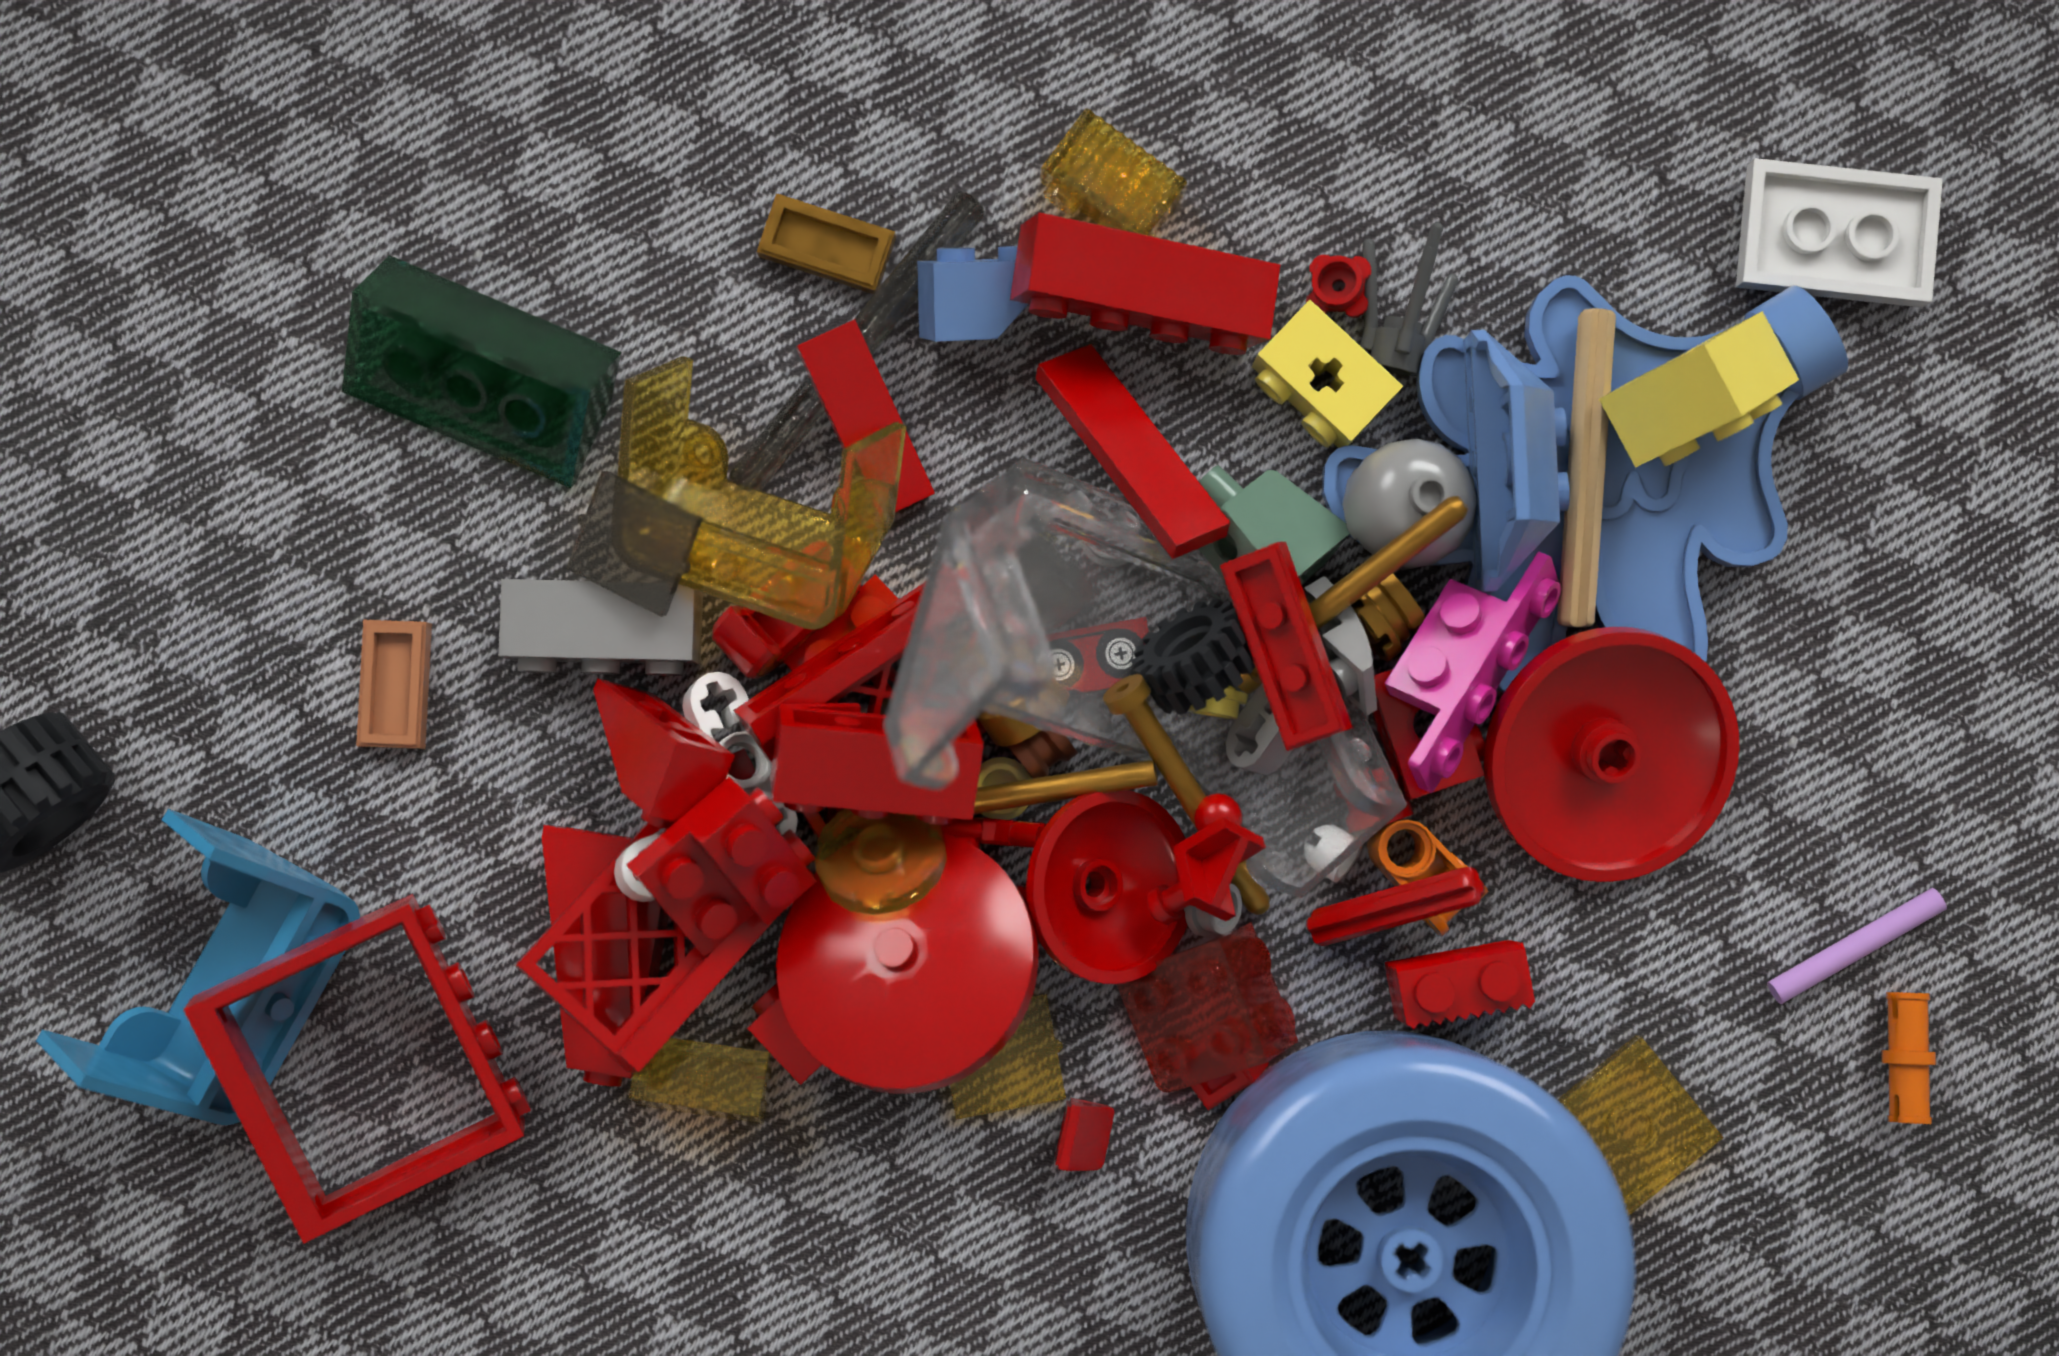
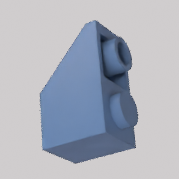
[917,246,1028,342]

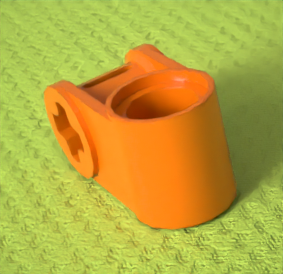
[1367,819,1489,937]

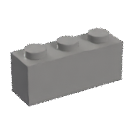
[498,579,703,676]

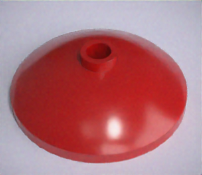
[1026,790,1187,984]

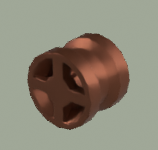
[1007,721,1078,779]

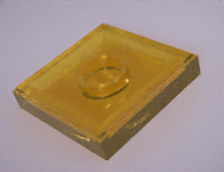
[1557,1035,1724,1216]

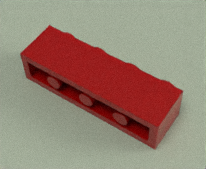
[1010,212,1281,355]

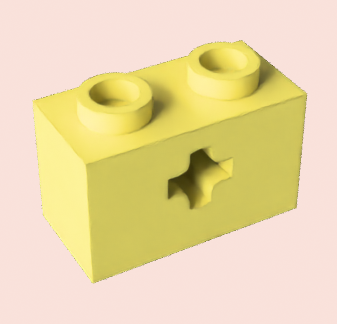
[1252,300,1403,448]

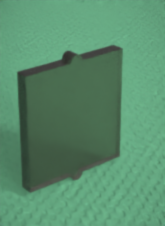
[566,471,703,617]

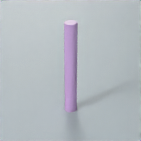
[1767,888,1947,1004]

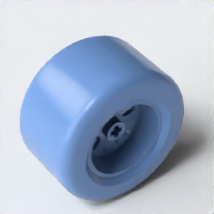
[1186,1030,1635,1356]

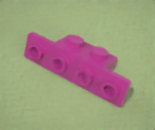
[1384,552,1561,793]

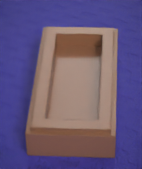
[356,620,432,749]

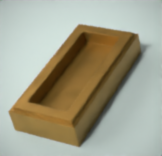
[756,193,896,295]

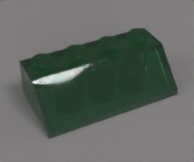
[342,255,621,488]

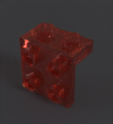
[1117,922,1298,1093]

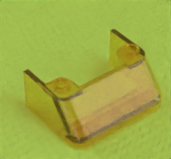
[613,356,906,629]

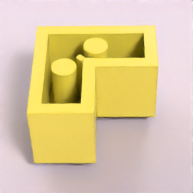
[1599,311,1799,468]

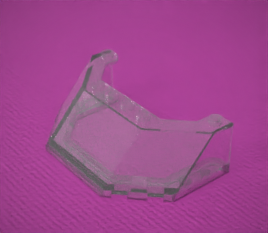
[884,457,1407,898]

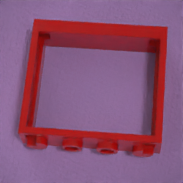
[183,893,531,1244]

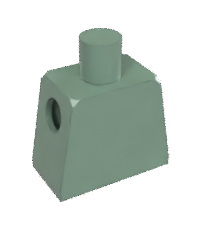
[1199,465,1350,585]

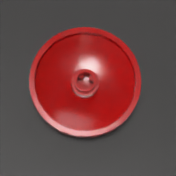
[1484,627,1739,882]
[776,830,1038,1094]

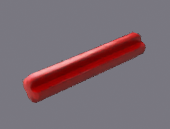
[1306,866,1485,946]

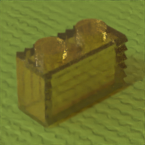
[1040,108,1188,237]

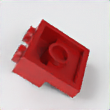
[626,776,817,957]

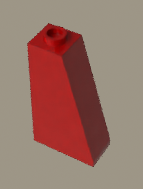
[542,825,669,1087]

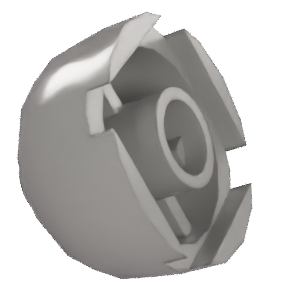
[1342,439,1478,570]

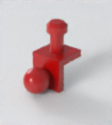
[1147,793,1266,925]

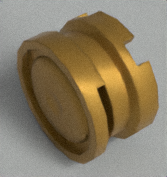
[1351,573,1426,662]

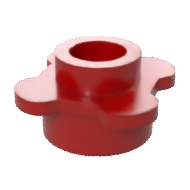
[1306,254,1372,318]

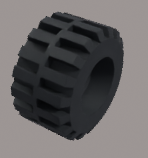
[0,712,115,873]

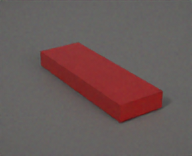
[795,319,935,520]
[1220,541,1353,752]

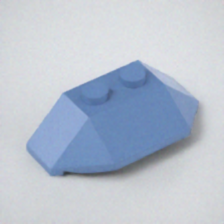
[1463,330,1570,594]

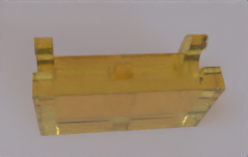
[629,1038,772,1124]

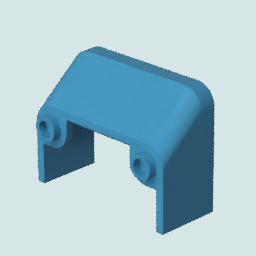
[36,809,360,1125]

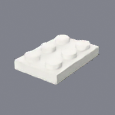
[1736,158,1943,308]

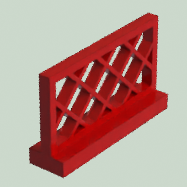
[733,568,990,843]
[514,823,814,1073]

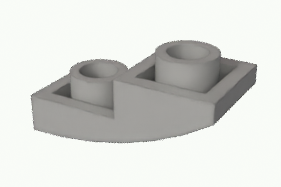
[1304,576,1377,716]

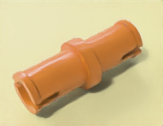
[1882,992,1936,1124]

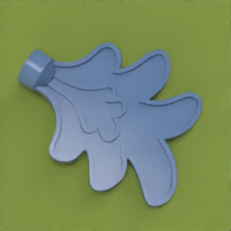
[1322,275,1848,694]

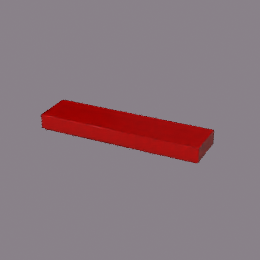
[1035,344,1231,559]

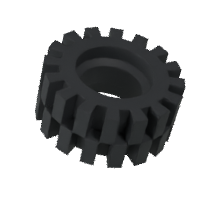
[1132,599,1256,715]

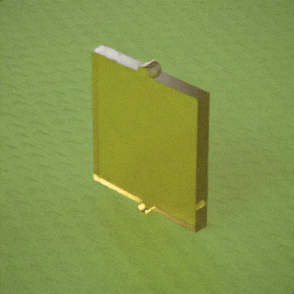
[950,994,1066,1120]

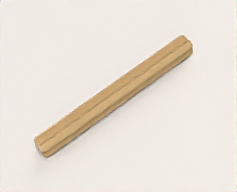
[1557,308,1616,628]

